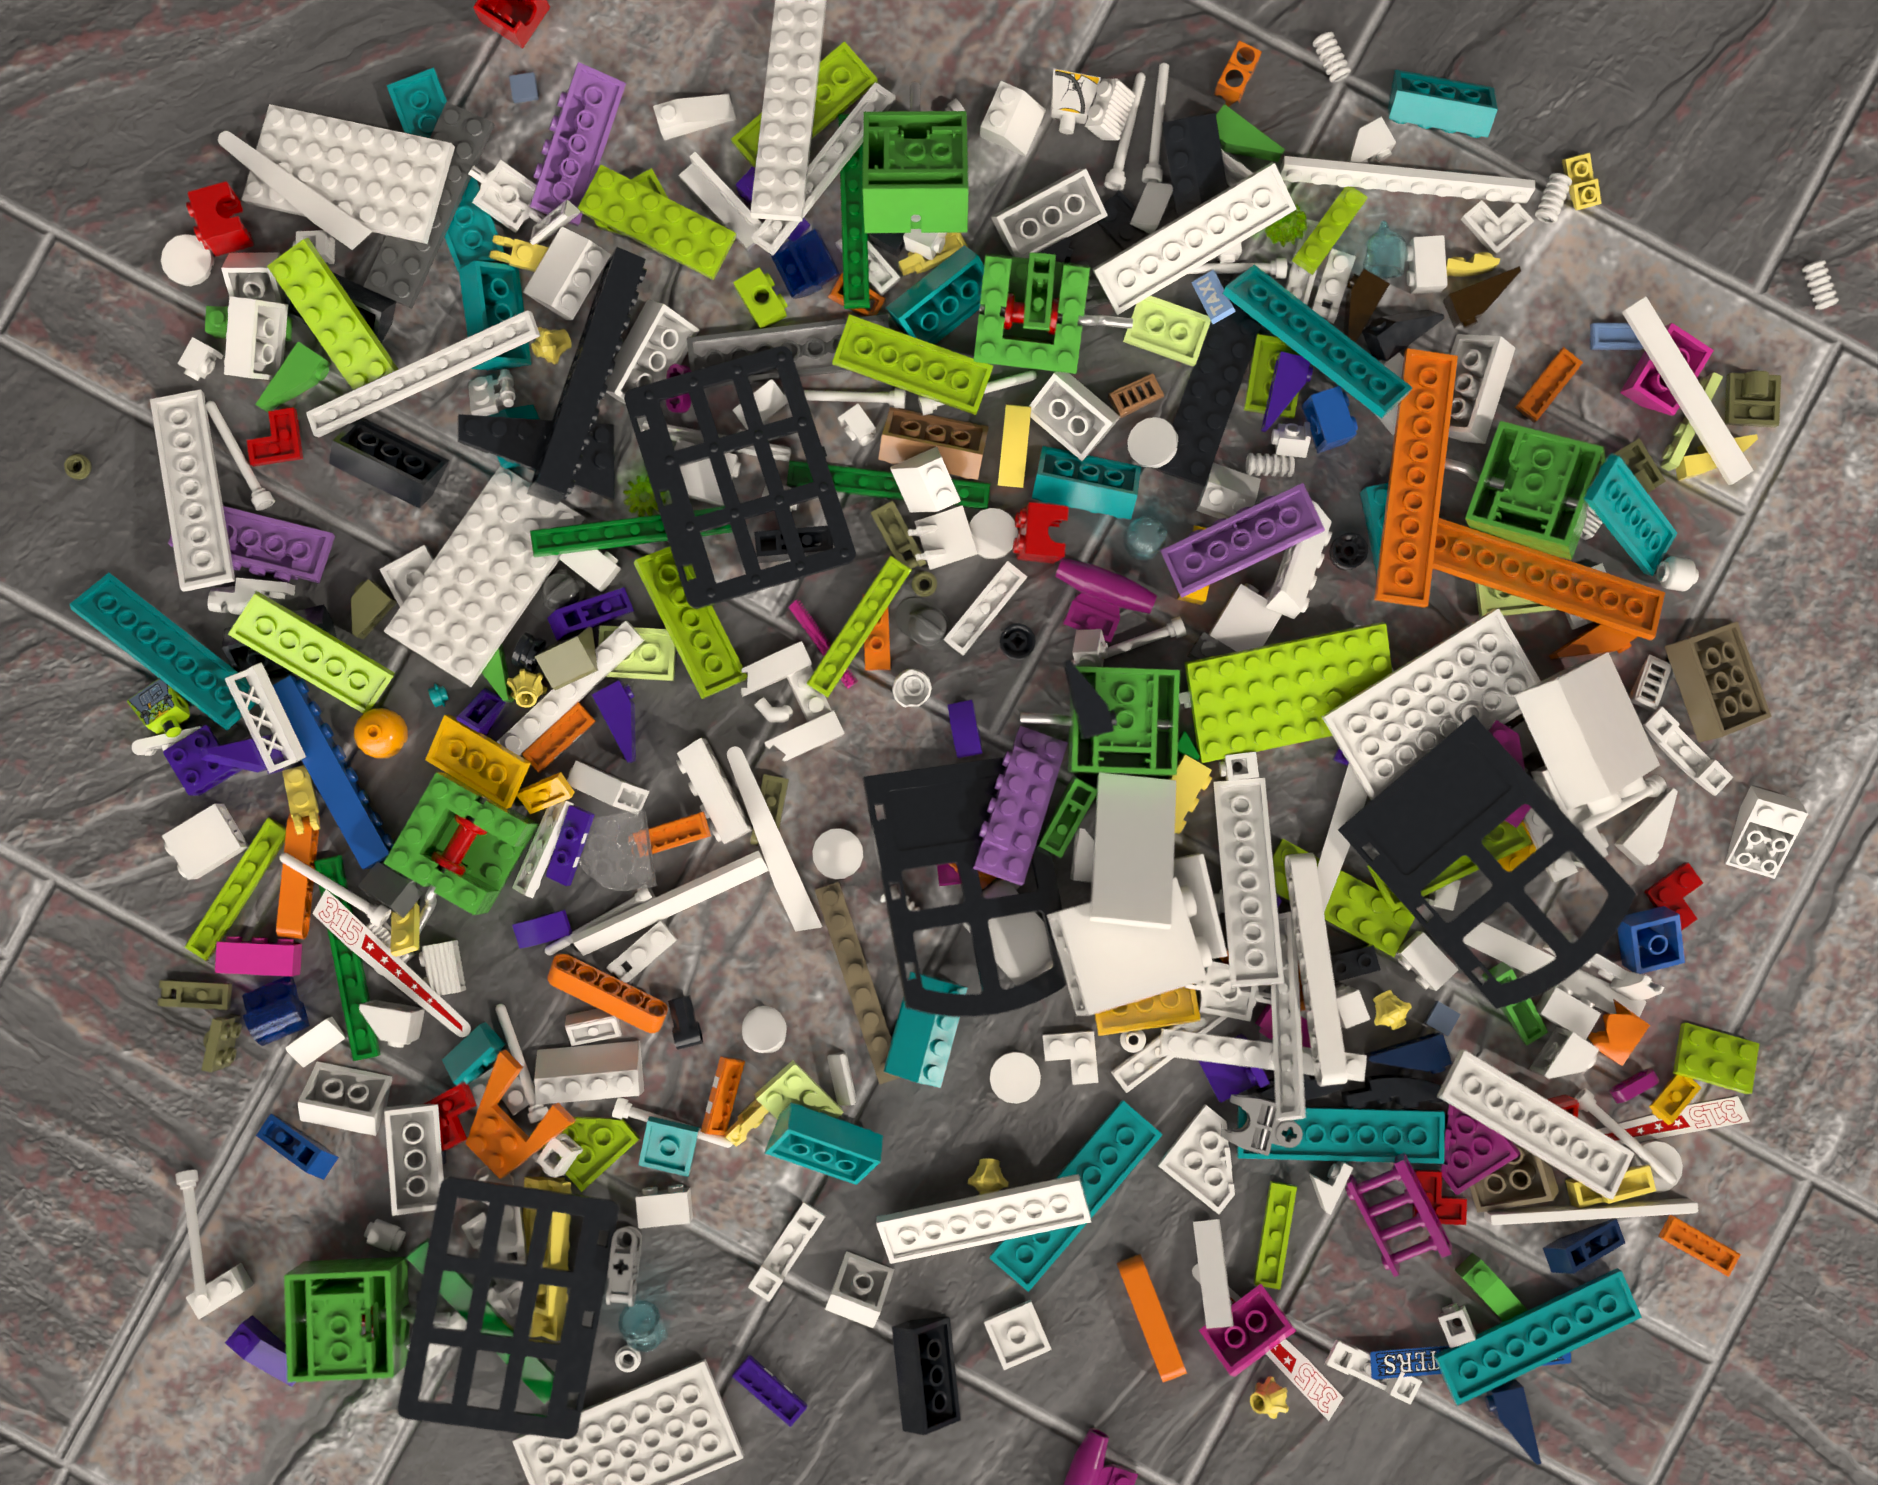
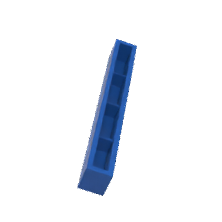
[272,676,395,869]

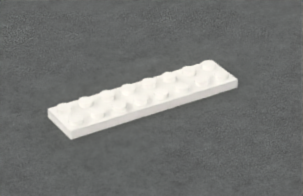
[1092,162,1296,315]
[150,389,235,592]
[1213,778,1284,987]
[1437,1050,1635,1200]
[876,1174,1091,1264]

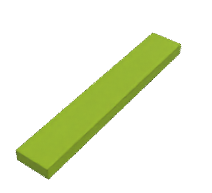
[806,556,912,698]
[185,817,286,961]

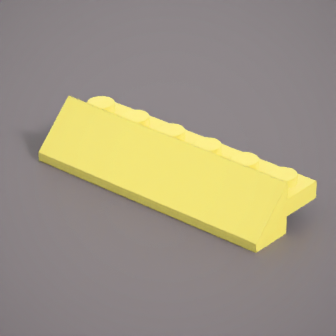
[523,1176,572,1341]

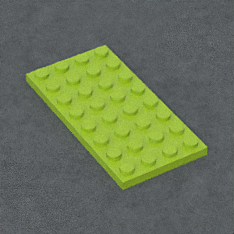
[1185,622,1392,763]

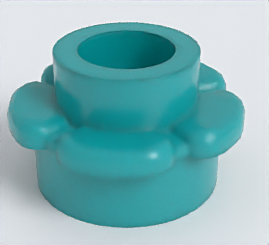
[428,683,449,708]

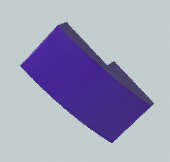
[948,700,983,758]
[512,909,573,949]

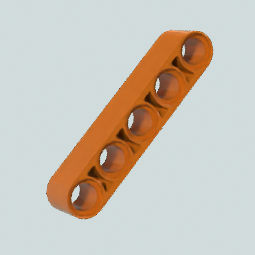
[276,813,320,939]
[547,954,668,1033]
[1116,1254,1187,1383]

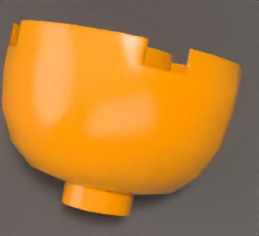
[354,708,408,759]

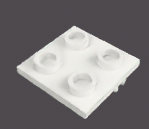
[907,505,978,570]

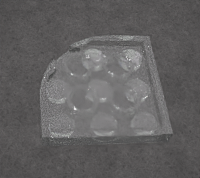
[579,810,657,891]

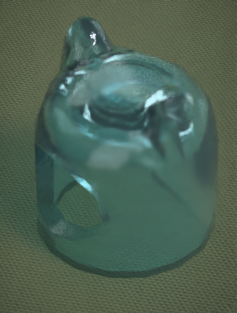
[1363,221,1406,279]
[1123,516,1168,560]
[618,1300,668,1353]

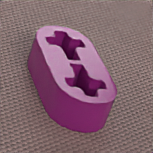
[666,364,691,414]
[1609,1068,1659,1103]

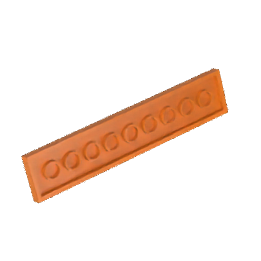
[1374,348,1458,608]
[1433,518,1665,641]

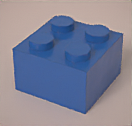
[1301,386,1358,454]
[1617,906,1685,974]

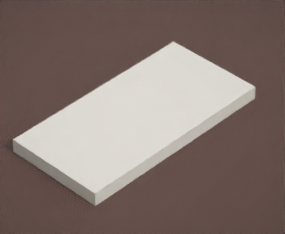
[1090,773,1176,929]

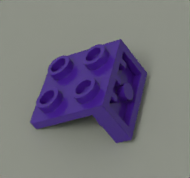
[163,726,243,796]
[1198,1033,1270,1102]

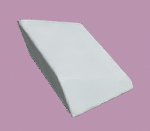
[1130,182,1173,234]
[530,200,580,245]
[732,379,788,430]
[565,1008,622,1046]
[285,1017,347,1068]
[827,1051,857,1106]

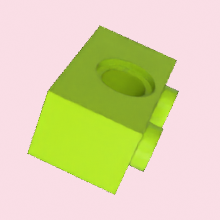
[733,267,788,329]

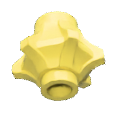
[531,327,572,364]
[506,669,547,708]
[1373,990,1412,1030]
[968,1159,1008,1195]
[1250,1376,1289,1419]

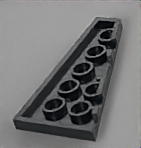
[458,414,614,501]

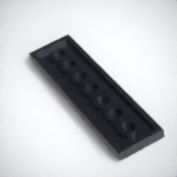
[1156,280,1262,487]

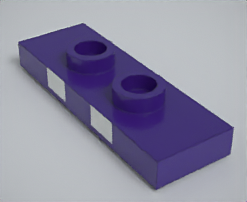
[545,805,595,886]
[732,1354,808,1427]

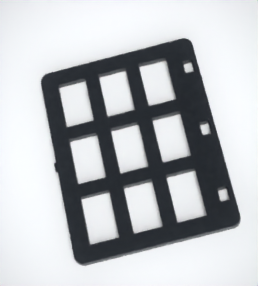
[624,346,856,609]
[397,1176,619,1440]

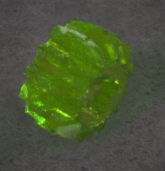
[1265,204,1308,248]
[623,475,666,517]

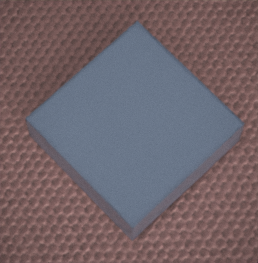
[509,72,539,103]
[1424,1001,1461,1036]

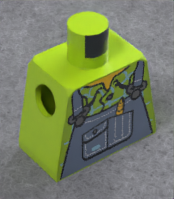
[127,678,190,738]

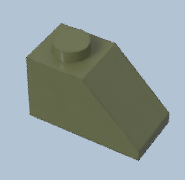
[351,579,397,640]

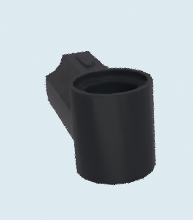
[668,995,703,1050]

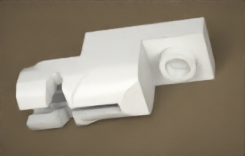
[208,578,295,615]

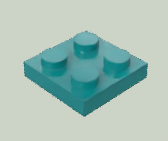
[638,1116,700,1177]

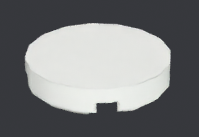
[161,234,214,286]
[1128,417,1178,468]
[969,508,1018,559]
[812,828,863,879]
[989,1051,1041,1104]
[1629,1140,1683,1193]

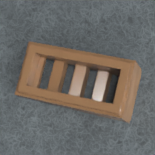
[1108,374,1164,419]

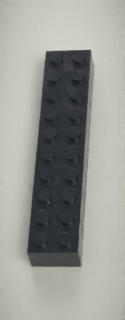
[527,247,647,505]

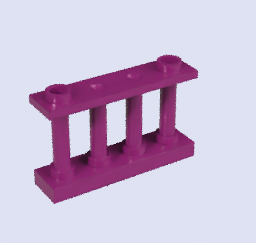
[1345,1152,1452,1277]

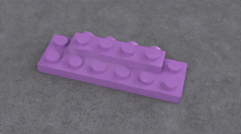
[529,62,626,227]
[1160,483,1325,597]
[168,506,335,583]
[973,726,1068,886]

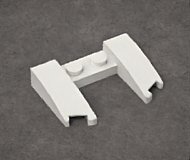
[741,641,845,762]
[1543,932,1664,1001]

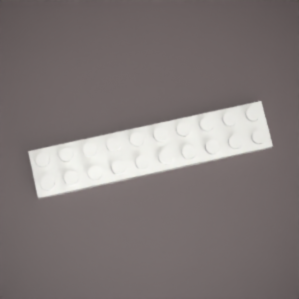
[750,0,827,222]

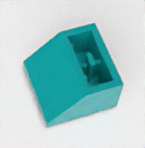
[442,1022,506,1086]

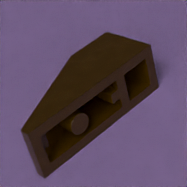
[1443,266,1521,329]
[1344,269,1390,343]

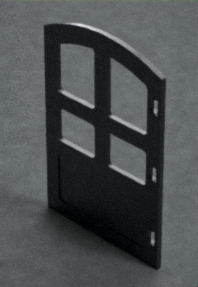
[1338,714,1637,1009]
[862,757,1067,1017]

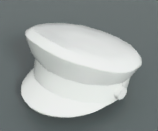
[742,1006,787,1053]

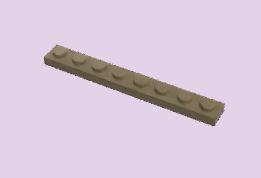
[815,882,901,1085]

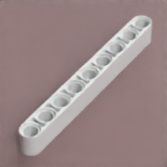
[1285,853,1348,1086]

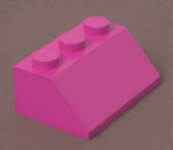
[1620,323,1714,416]
[1199,1284,1296,1377]

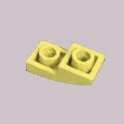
[1562,153,1601,210]
[1446,252,1500,277]

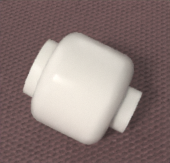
[1656,556,1699,592]

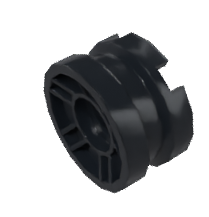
[1329,532,1368,570]
[999,623,1036,660]
[511,632,546,673]

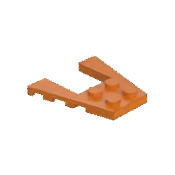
[465,1050,576,1179]

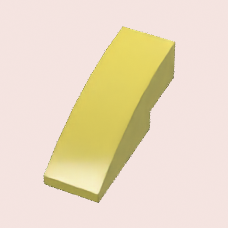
[998,404,1031,488]
[1675,434,1758,481]
[1565,1165,1656,1208]

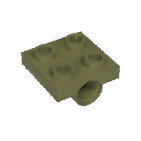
[1725,371,1781,428]
[1605,438,1666,493]
[202,1014,242,1072]

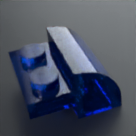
[769,229,841,299]
[242,976,310,1046]

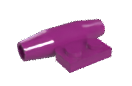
[1055,558,1157,643]
[1063,1428,1138,1485]

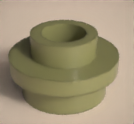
[64,454,91,480]
[912,571,937,597]

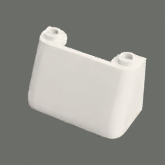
[963,878,1053,986]

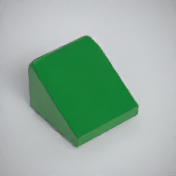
[1177,731,1200,760]

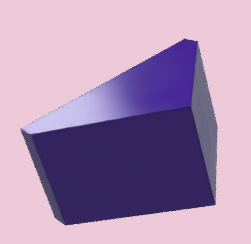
[457,688,506,734]

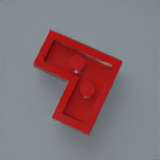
[247,407,303,467]
[1644,862,1704,931]
[424,1082,477,1152]
[1412,1169,1467,1225]

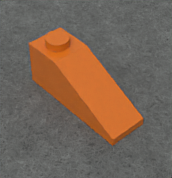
[1549,623,1637,660]

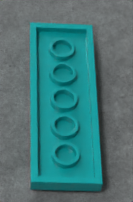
[1584,454,1678,576]

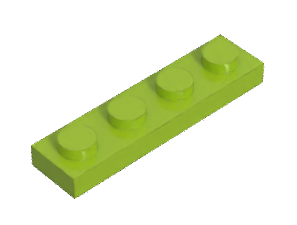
[1292,186,1368,275]
[1253,1181,1297,1290]

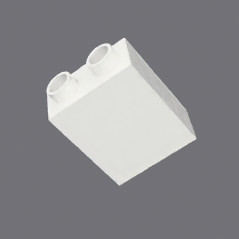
[1514,652,1660,815]
[1047,877,1212,1016]

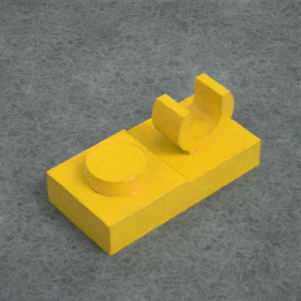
[517,772,574,814]
[1649,1074,1702,1125]

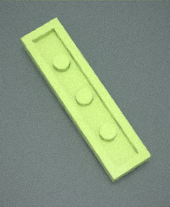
[1660,372,1723,471]

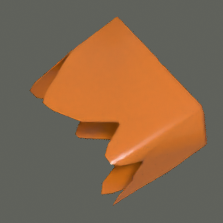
[1214,40,1262,107]
[1587,999,1650,1066]

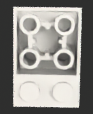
[1725,786,1808,879]

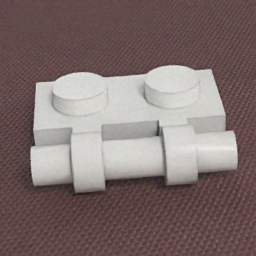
[468,369,516,416]

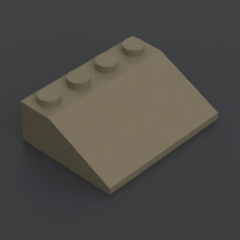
[1664,621,1771,743]
[1447,1113,1559,1213]

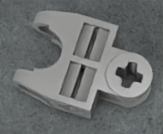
[1220,1094,1302,1156]
[606,1226,642,1307]

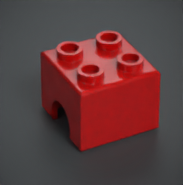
[473,0,550,49]
[186,181,254,256]
[1013,502,1069,564]

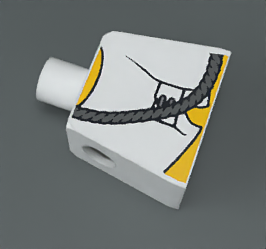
[1051,69,1101,134]

